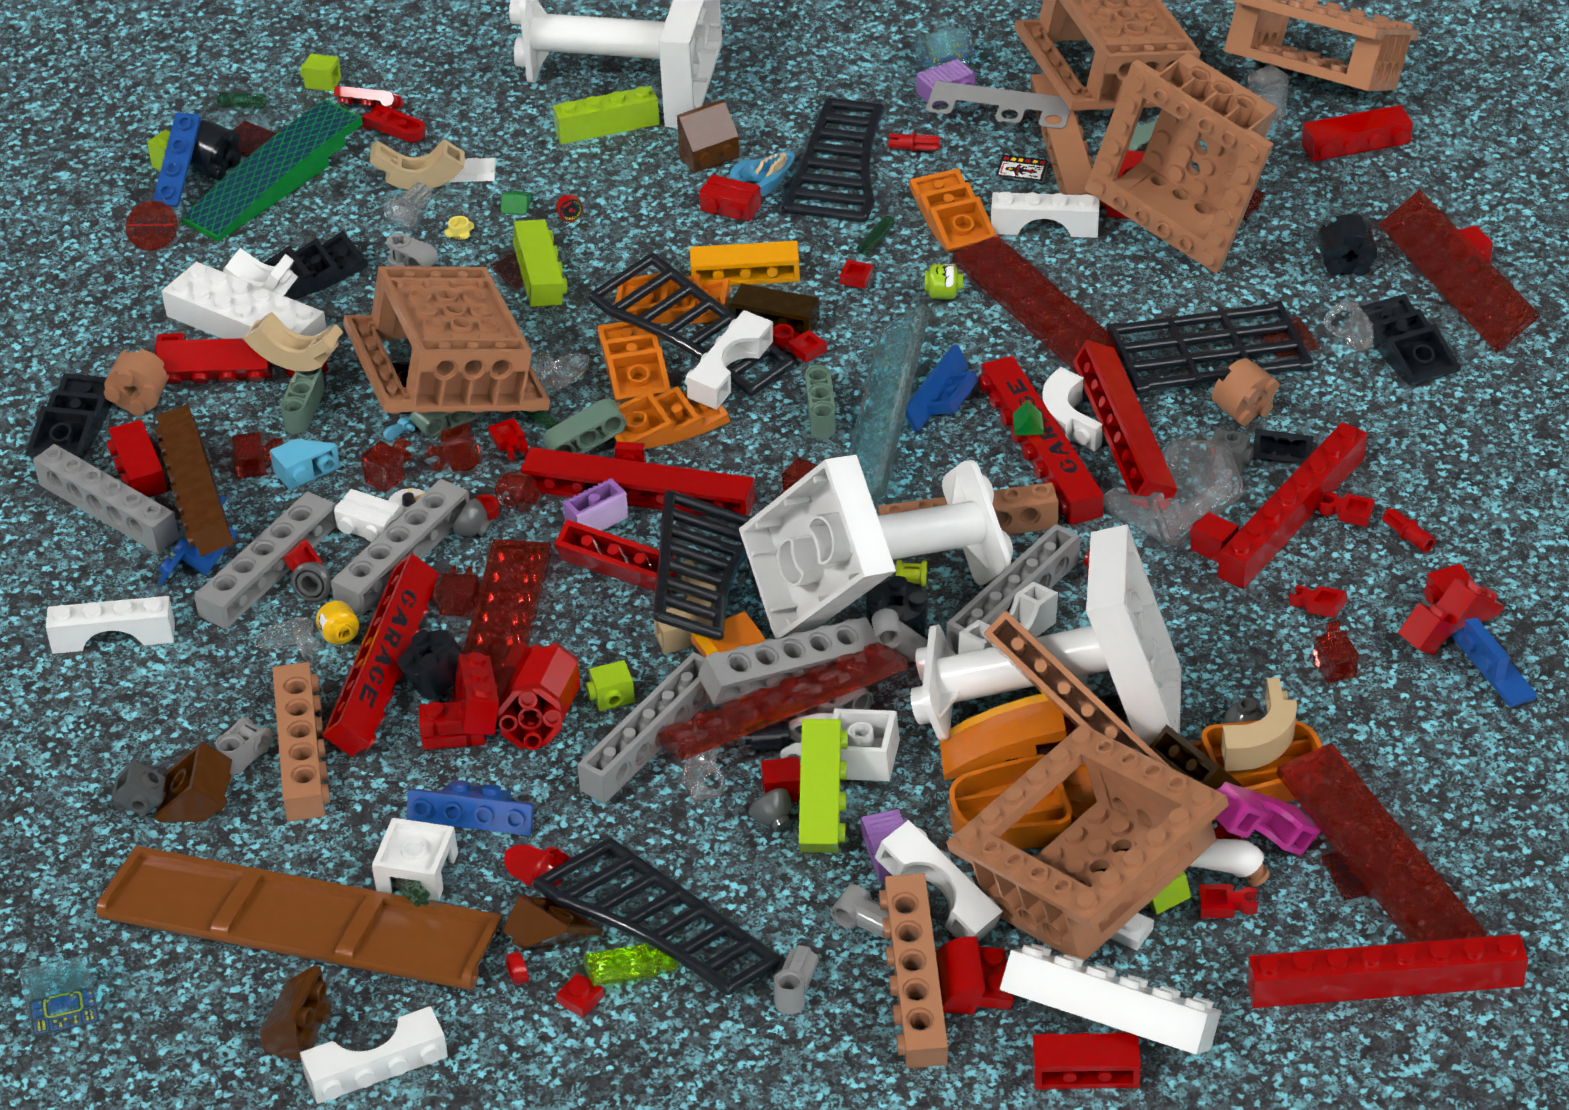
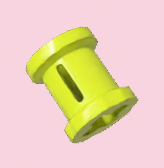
[896,560,927,587]

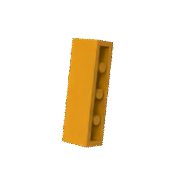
[690,241,800,286]

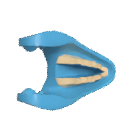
[729,150,795,197]

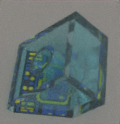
[912,26,976,69]
[18,953,101,1037]

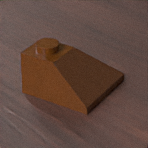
[502,895,604,950]

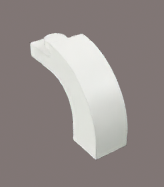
[223,248,298,296]
[1042,367,1103,451]

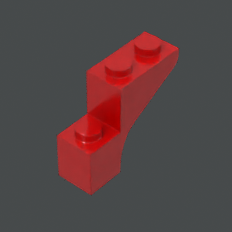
[1398,578,1505,655]

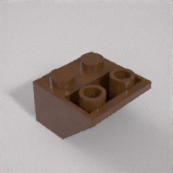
[260,965,331,1062]

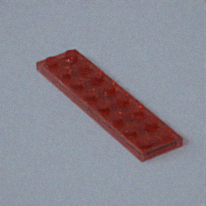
[1378,189,1540,353]
[952,235,1119,374]
[450,539,552,719]
[657,642,909,761]
[1276,743,1487,943]

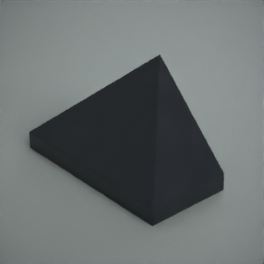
[1252,429,1314,464]

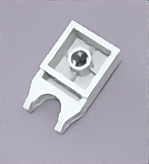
[780,708,900,781]

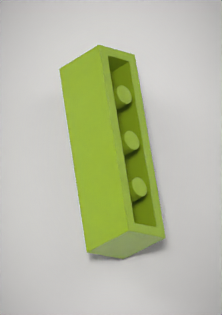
[553,86,660,145]
[513,219,567,307]
[799,719,848,853]

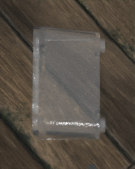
[1104,438,1243,546]

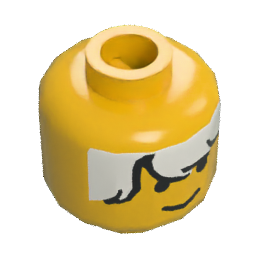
[315,600,360,645]

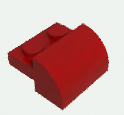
[936,936,1014,1015]

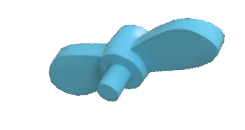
[383,416,415,441]

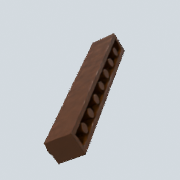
[154,404,234,556]

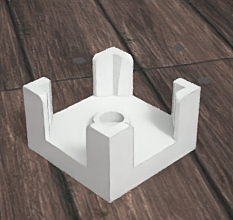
[372,818,458,901]

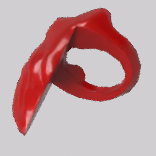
[504,845,570,890]

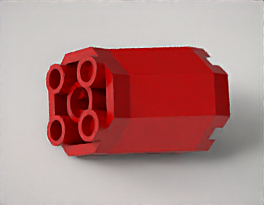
[498,643,580,750]

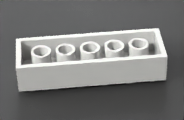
[162,262,327,339]
[1000,944,1222,1055]

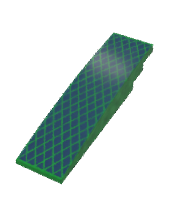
[181,99,363,242]

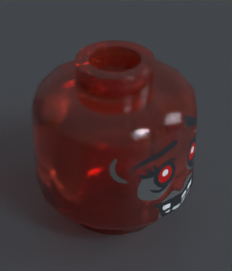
[495,471,540,512]

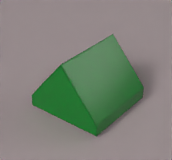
[1013,400,1044,436]

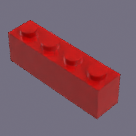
[1301,105,1413,162]
[157,338,272,385]
[554,519,678,593]

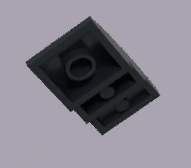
[264,231,368,300]
[1354,294,1461,386]
[25,373,112,459]

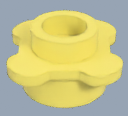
[444,216,474,240]

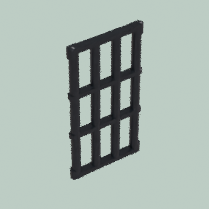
[1106,301,1314,394]

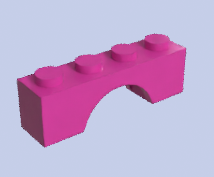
[1215,782,1321,856]

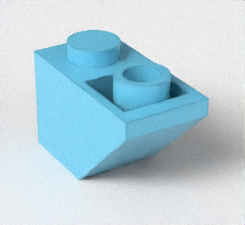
[270,439,340,490]

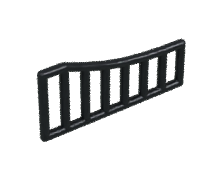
[781,98,884,222]
[588,253,795,396]
[653,490,753,641]
[532,838,781,995]

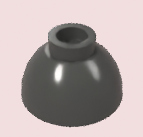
[453,498,492,537]
[291,562,332,602]
[1223,697,1266,724]
[749,788,792,831]

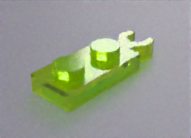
[583,944,678,986]

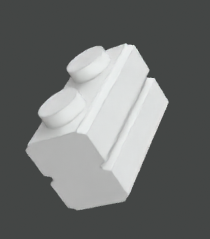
[334,489,403,542]

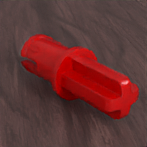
[888,132,941,153]
[1382,508,1436,553]

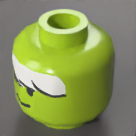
[924,264,963,300]

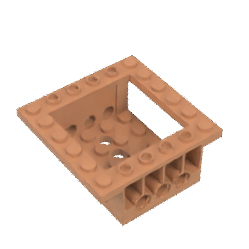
[1014,0,1201,112]
[1224,0,1420,91]
[1084,52,1278,273]
[343,266,550,414]
[946,724,1229,962]

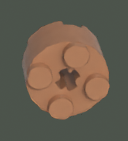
[104,349,169,416]
[1212,358,1280,427]

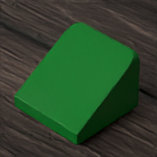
[501,190,533,215]

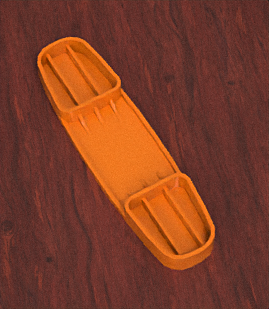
[949,720,1325,849]

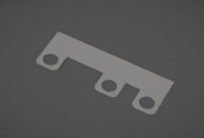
[926,81,1070,128]

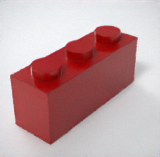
[106,419,168,497]
[1032,1032,1141,1090]

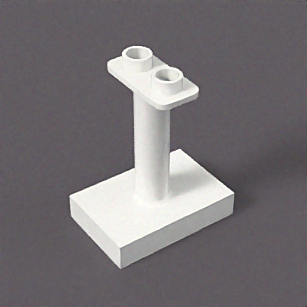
[509,0,722,128]
[739,455,1013,639]
[911,524,1181,746]

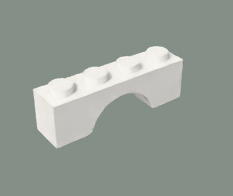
[991,192,1100,238]
[685,310,773,410]
[958,582,1058,654]
[46,596,175,654]
[875,820,1003,941]
[300,1006,448,1104]

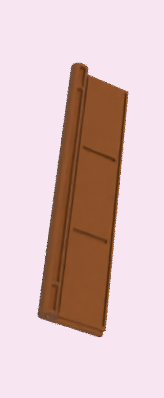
[96,846,503,991]

